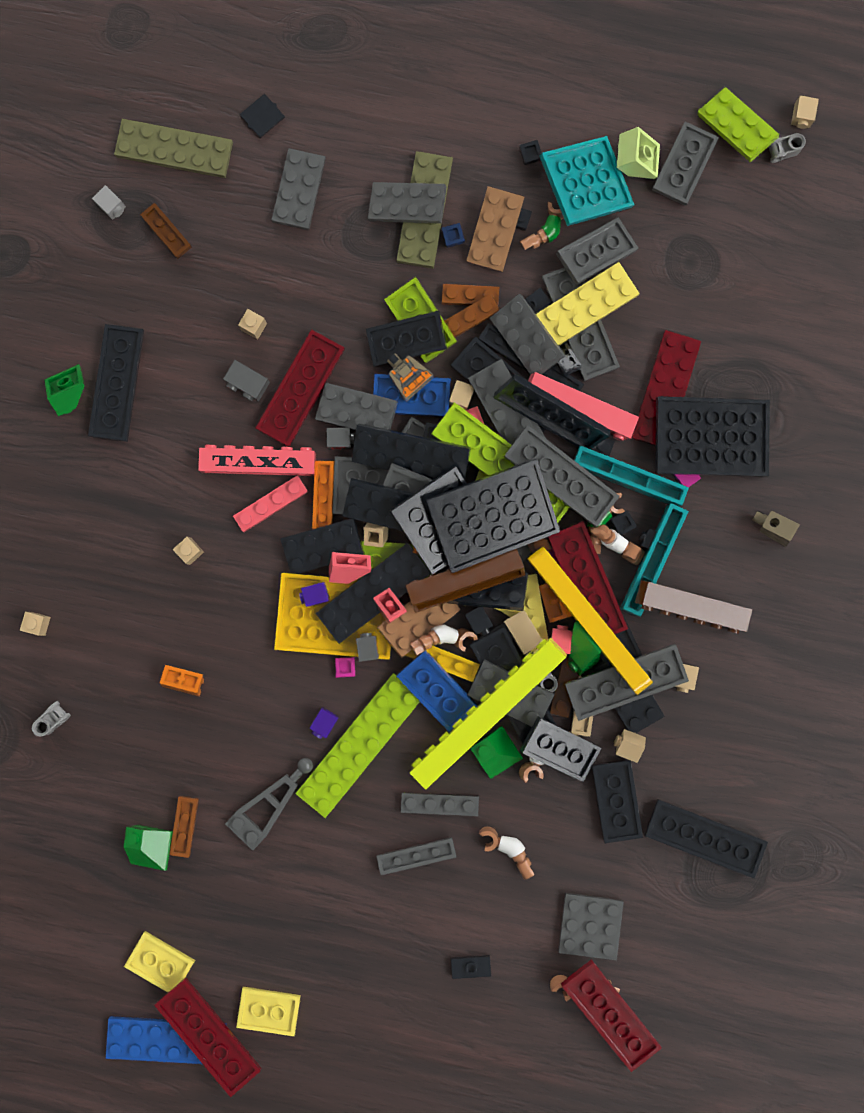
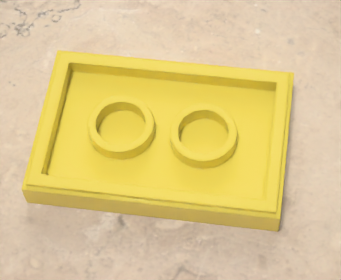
[124,931,195,992]
[236,987,301,1036]

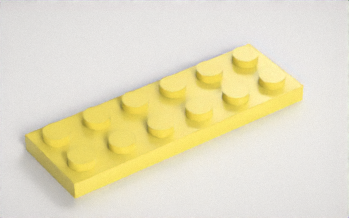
[536,262,640,346]

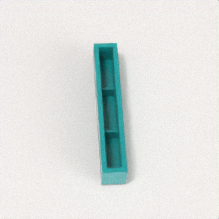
[574,446,689,507]
[620,503,689,617]

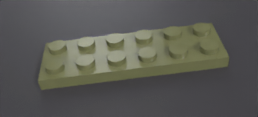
[114,119,233,178]
[397,151,453,269]

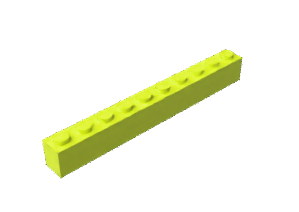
[410,637,567,790]

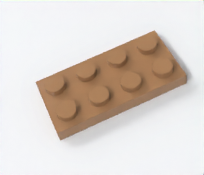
[467,186,524,272]
[377,601,461,658]

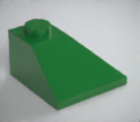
[45,364,84,416]
[568,621,602,676]
[471,726,523,779]
[124,825,172,871]

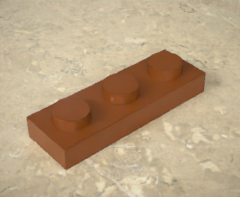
[442,284,499,306]
[445,294,500,338]
[170,796,199,858]

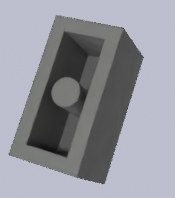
[223,360,270,402]

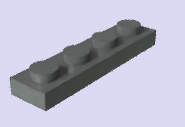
[401,792,479,816]
[376,837,457,875]

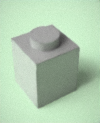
[92,185,126,220]

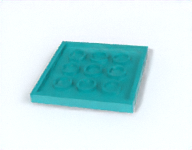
[539,136,634,226]

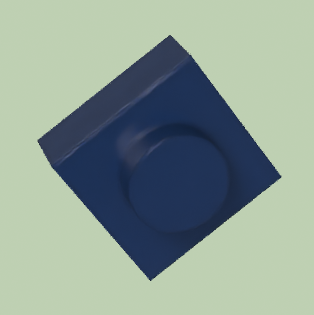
[441,223,465,248]

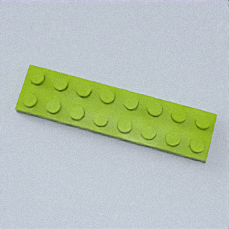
[431,402,569,523]
[296,673,420,818]

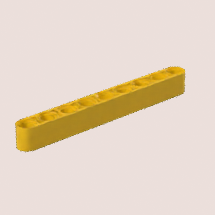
[527,546,653,695]

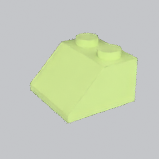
[617,127,660,179]

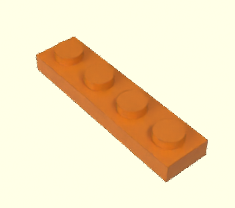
[312,461,335,529]

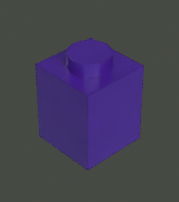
[299,582,330,607]
[310,707,339,739]

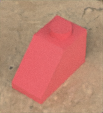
[329,552,371,584]
[373,588,407,624]
[551,625,572,654]

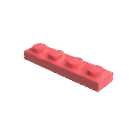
[233,475,308,532]

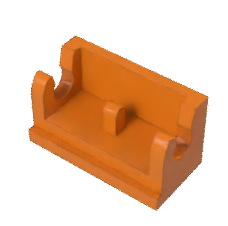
[539,584,572,623]
[160,665,204,697]

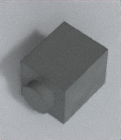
[327,428,355,450]
[356,633,379,662]

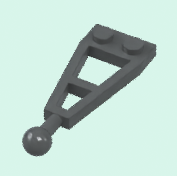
[225,758,313,850]

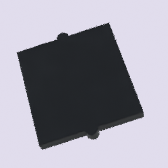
[240,93,285,138]

